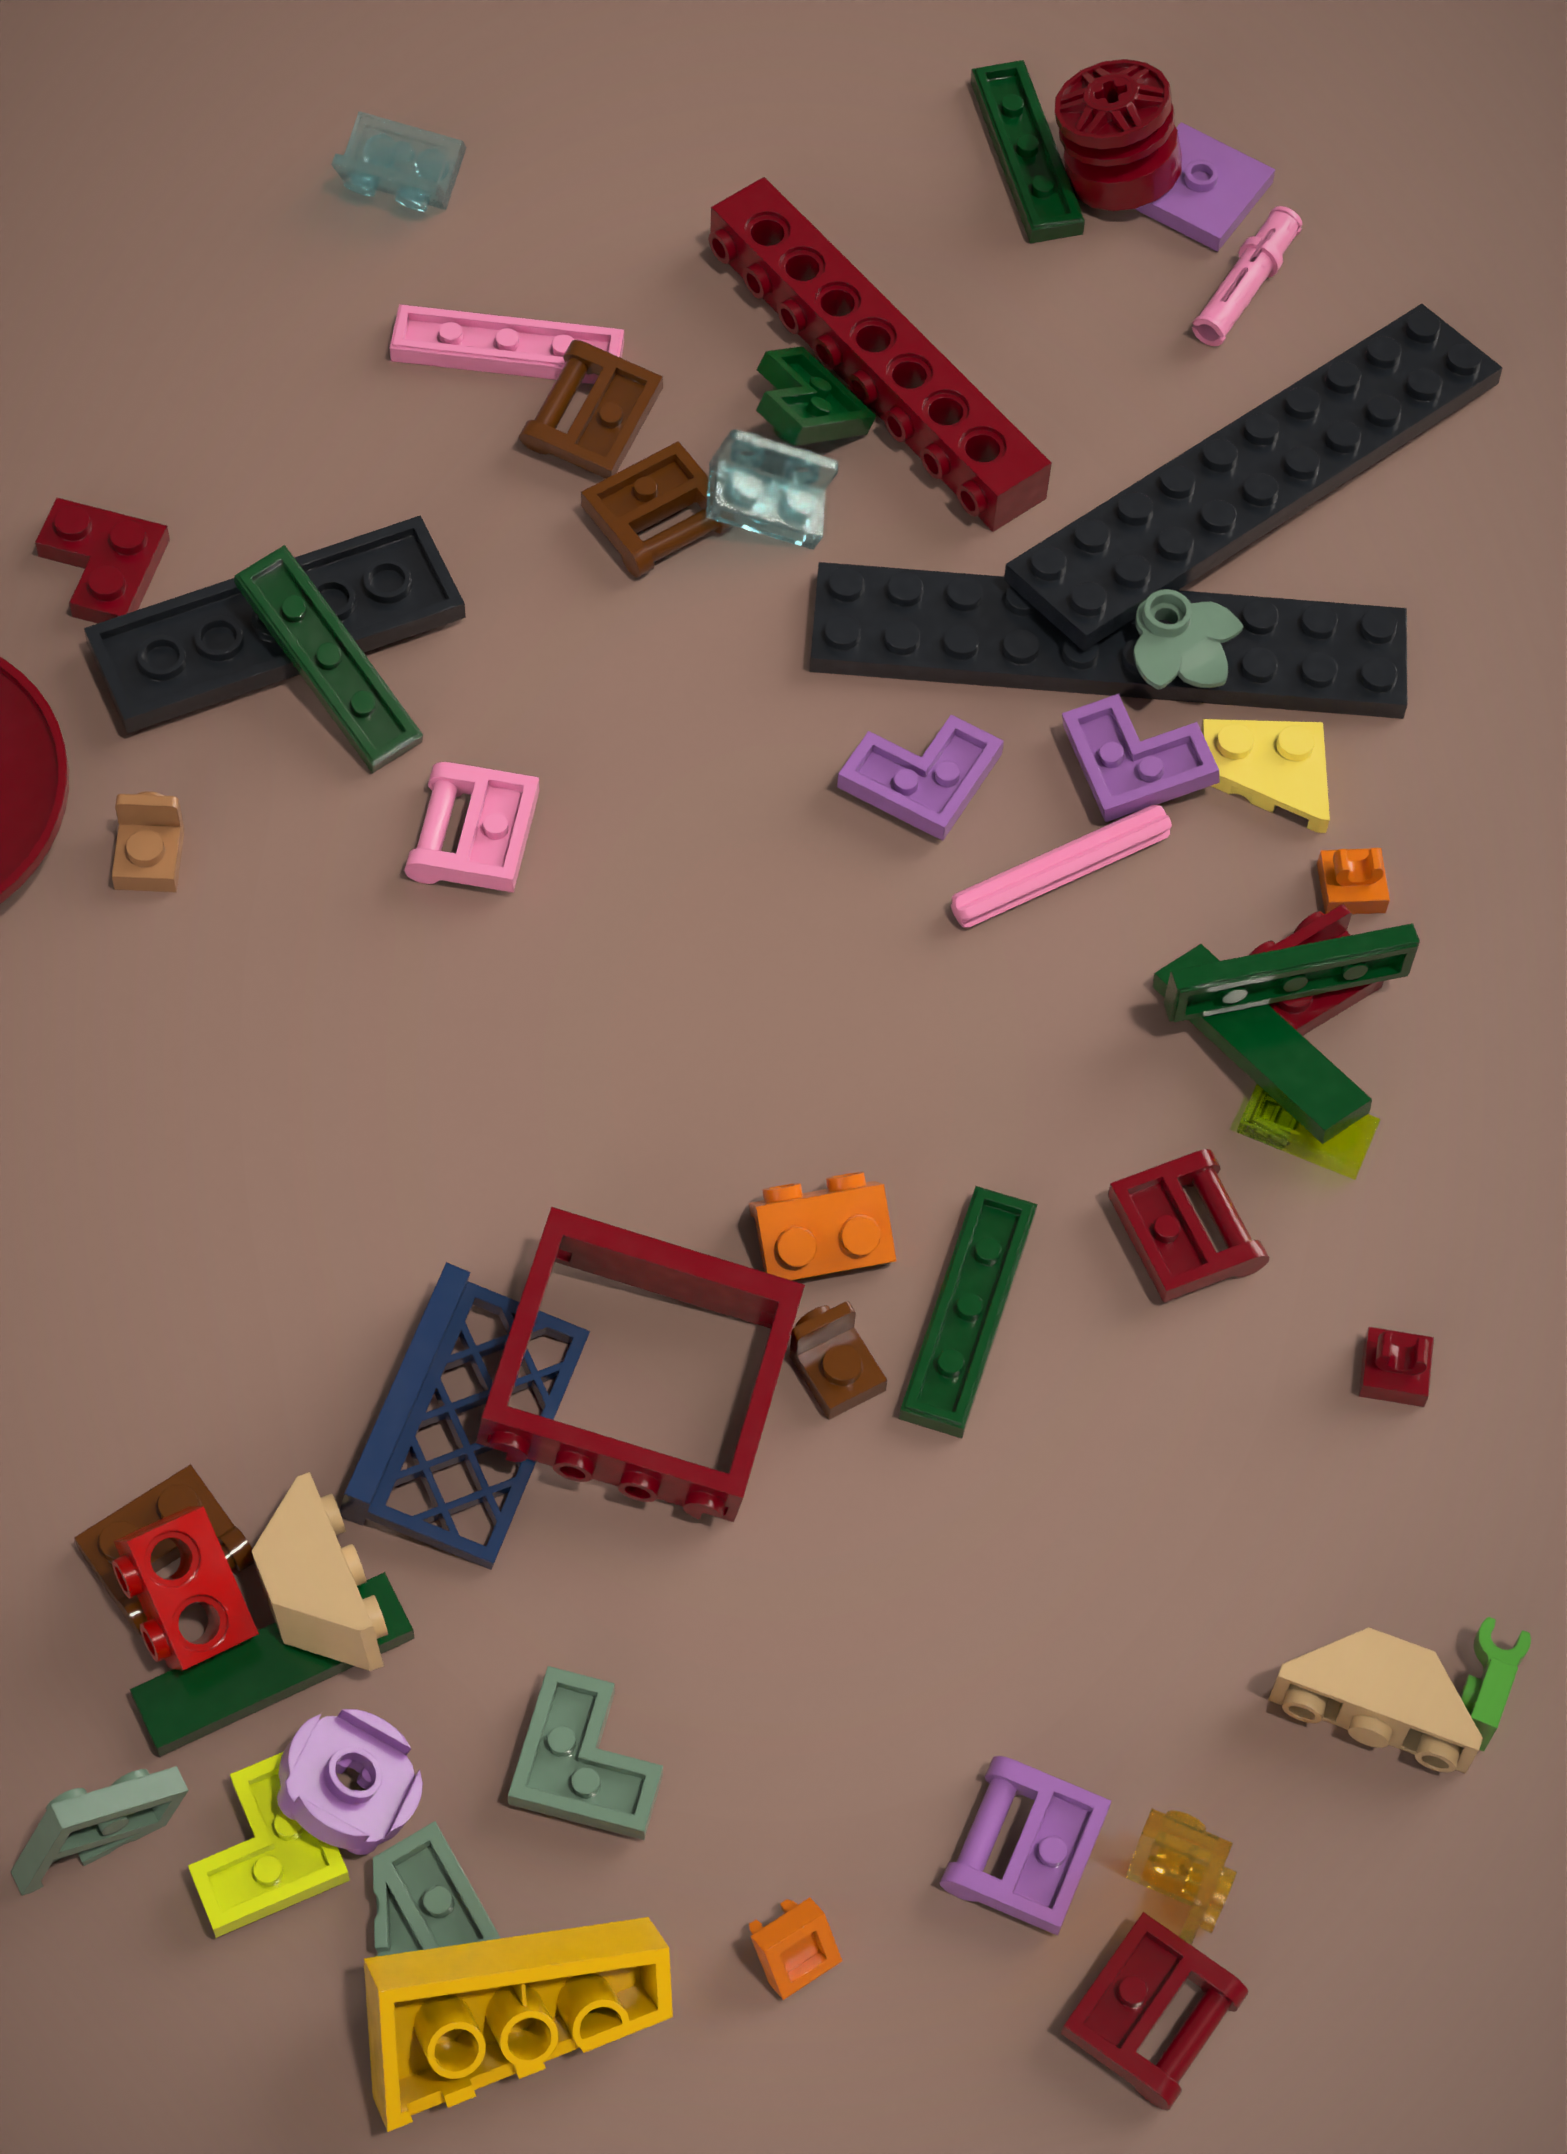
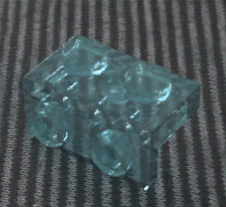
[331,111,467,212]

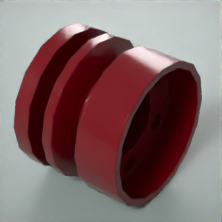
[1055,59,1182,211]

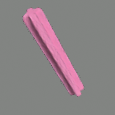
[950,805,1172,928]

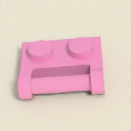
[404,762,540,893]

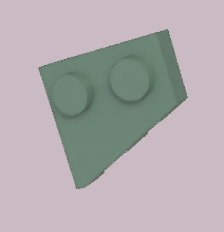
[373,1821,501,1956]

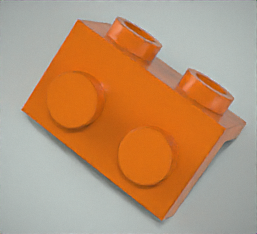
[749,1172,897,1280]

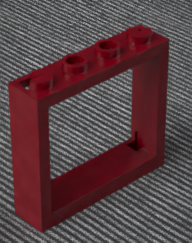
[476,1207,805,1522]

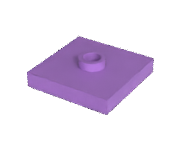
[1135,122,1275,252]

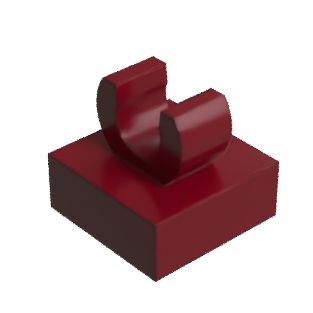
[1359,1327,1434,1407]

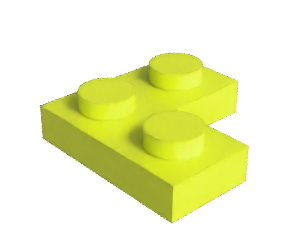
[188,1752,350,1938]

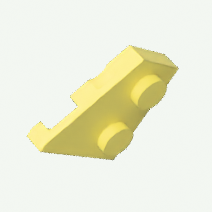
[1201,719,1330,833]

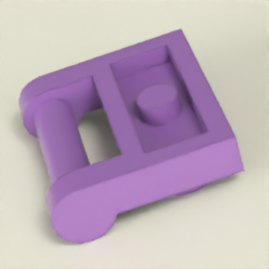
[940,1756,1112,1936]

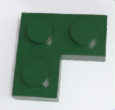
[756,346,877,446]

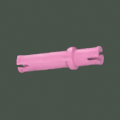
[1192,206,1303,346]

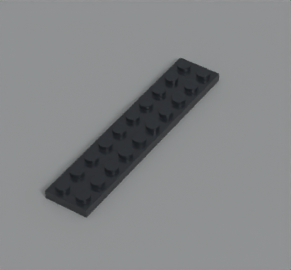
[1004,303,1503,651]
[810,562,1408,719]

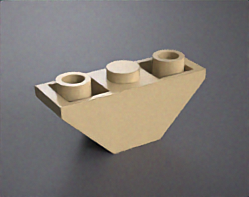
[252,1472,388,1671]
[1268,1627,1483,1774]

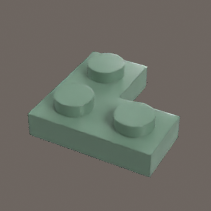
[508,1666,663,1840]

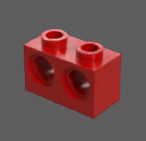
[112,1506,259,1670]

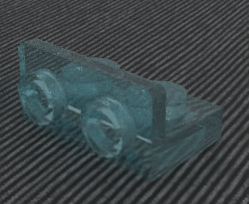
[706,429,838,550]

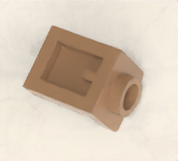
[112,791,185,892]

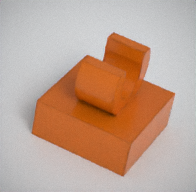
[1317,847,1390,914]
[749,1897,842,2000]

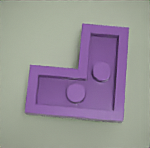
[1062,694,1220,822]
[837,715,1004,841]

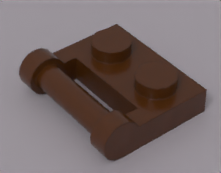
[519,340,663,479]
[581,441,737,578]
[74,1464,255,1636]

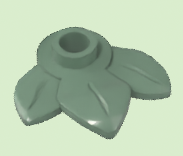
[1133,589,1243,689]

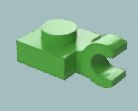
[1460,1617,1531,1751]

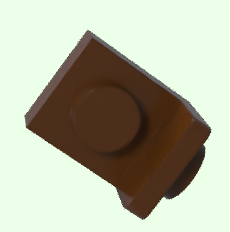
[790,1301,887,1420]

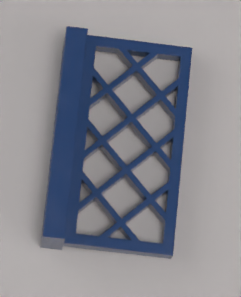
[340,1262,590,1570]

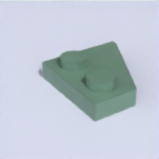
[10,1766,189,1896]

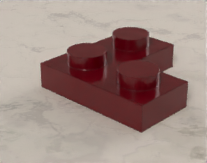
[35,498,170,624]

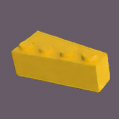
[364,1917,673,2132]

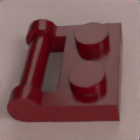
[1108,1149,1269,1303]
[1061,1912,1248,2111]

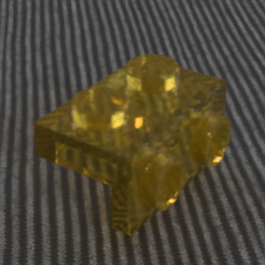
[1125,1809,1237,1945]

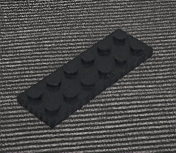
[84,515,466,734]

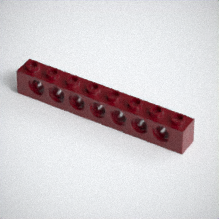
[708,177,1052,532]

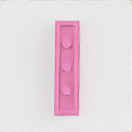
[390,304,624,384]

